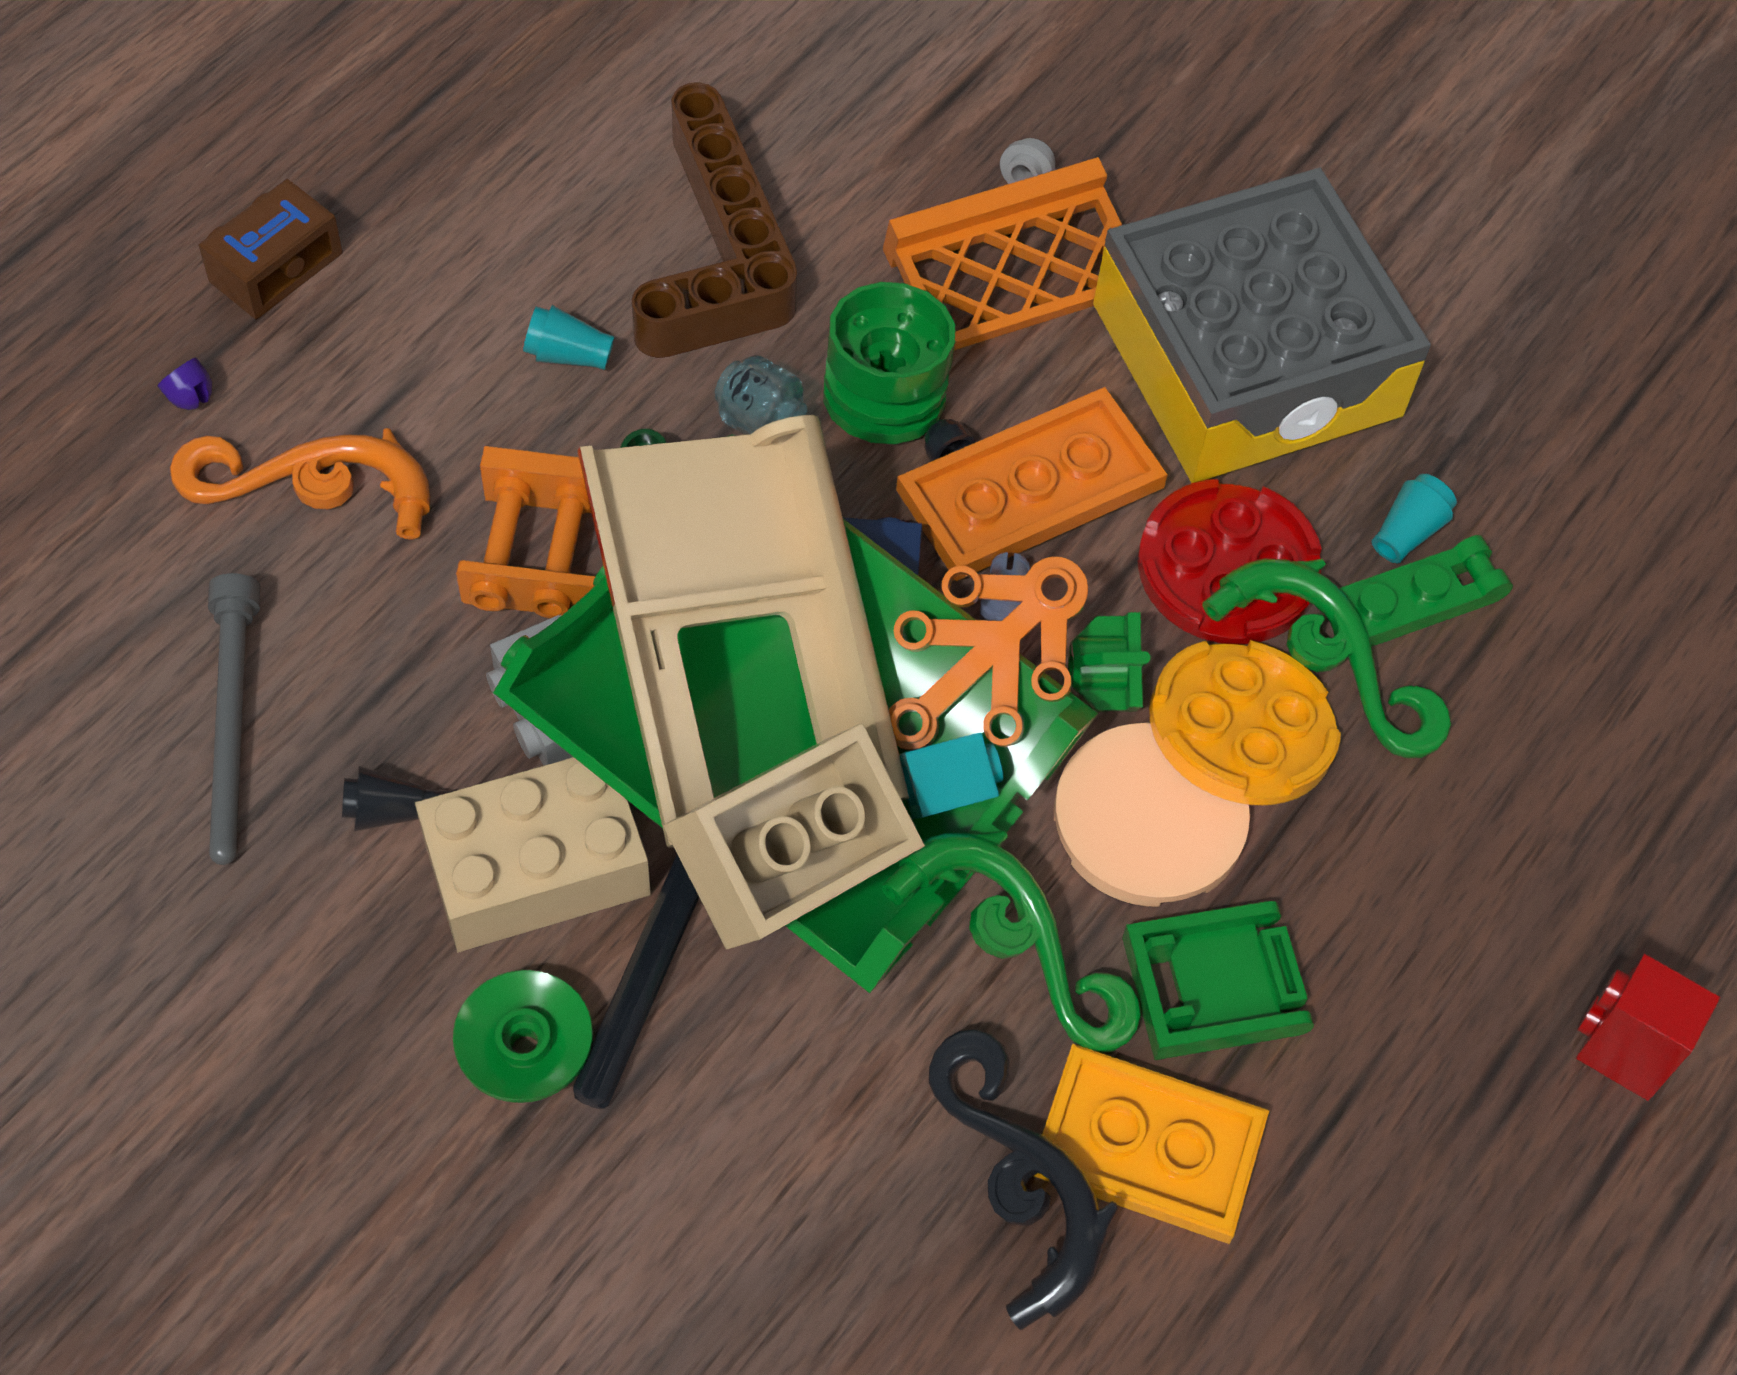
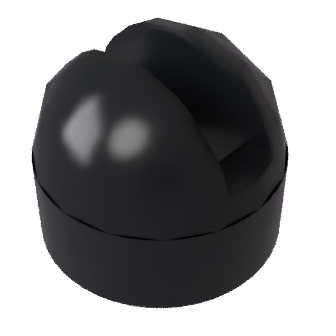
[924,419,976,462]

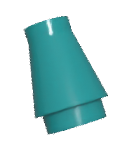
[523,305,615,370]
[1371,474,1457,564]

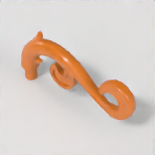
[170,428,430,540]

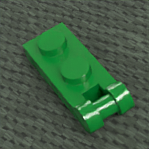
[1339,535,1513,647]

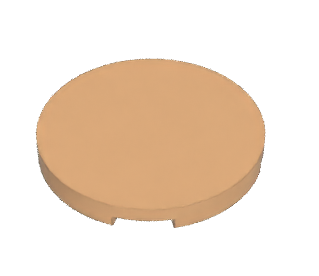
[1053,723,1250,907]

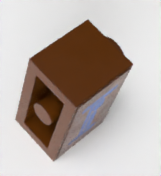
[198,178,343,320]

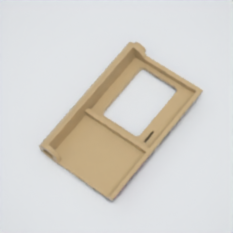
[577,415,909,847]

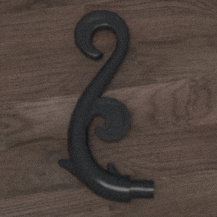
[928,1029,1118,1330]

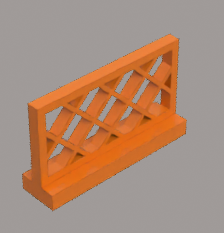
[883,157,1122,350]

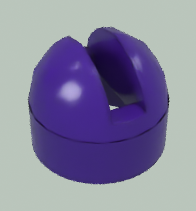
[157,357,212,410]

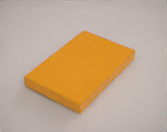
[1034,1043,1269,1244]

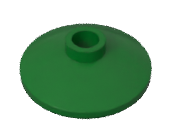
[453,970,593,1103]

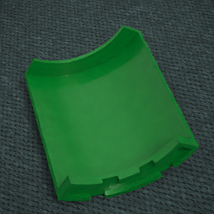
[493,434,1098,993]

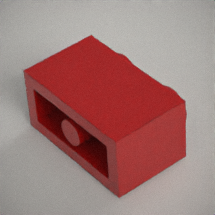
[1575,954,1721,1101]

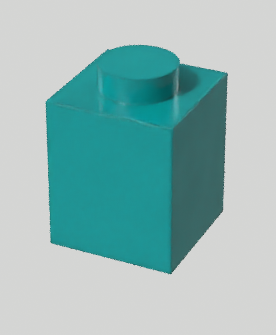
[899,732,1003,819]

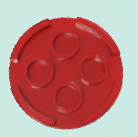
[1138,479,1322,645]

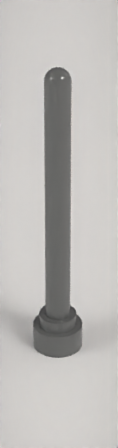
[208,573,261,865]

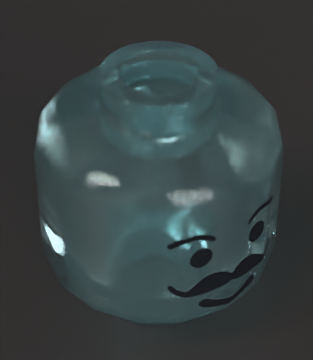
[714,355,807,435]

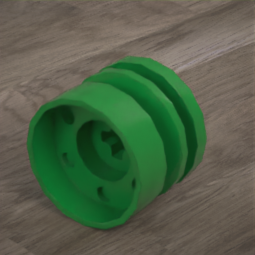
[823,282,955,444]

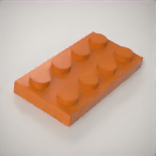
[896,387,1168,581]

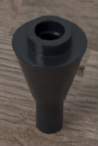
[342,766,454,831]

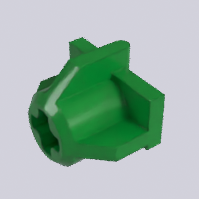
[1068,612,1151,712]

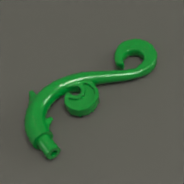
[1202,558,1451,758]
[881,831,1141,1053]

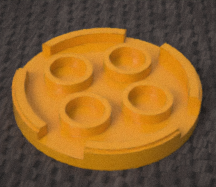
[1149,640,1341,805]

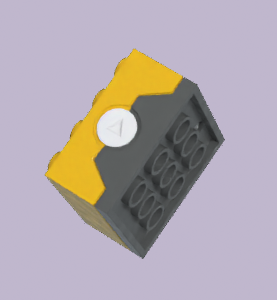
[1093,167,1431,483]

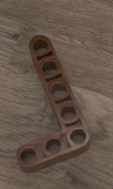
[631,82,797,358]

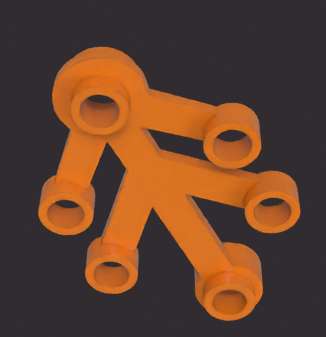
[889,557,1088,751]

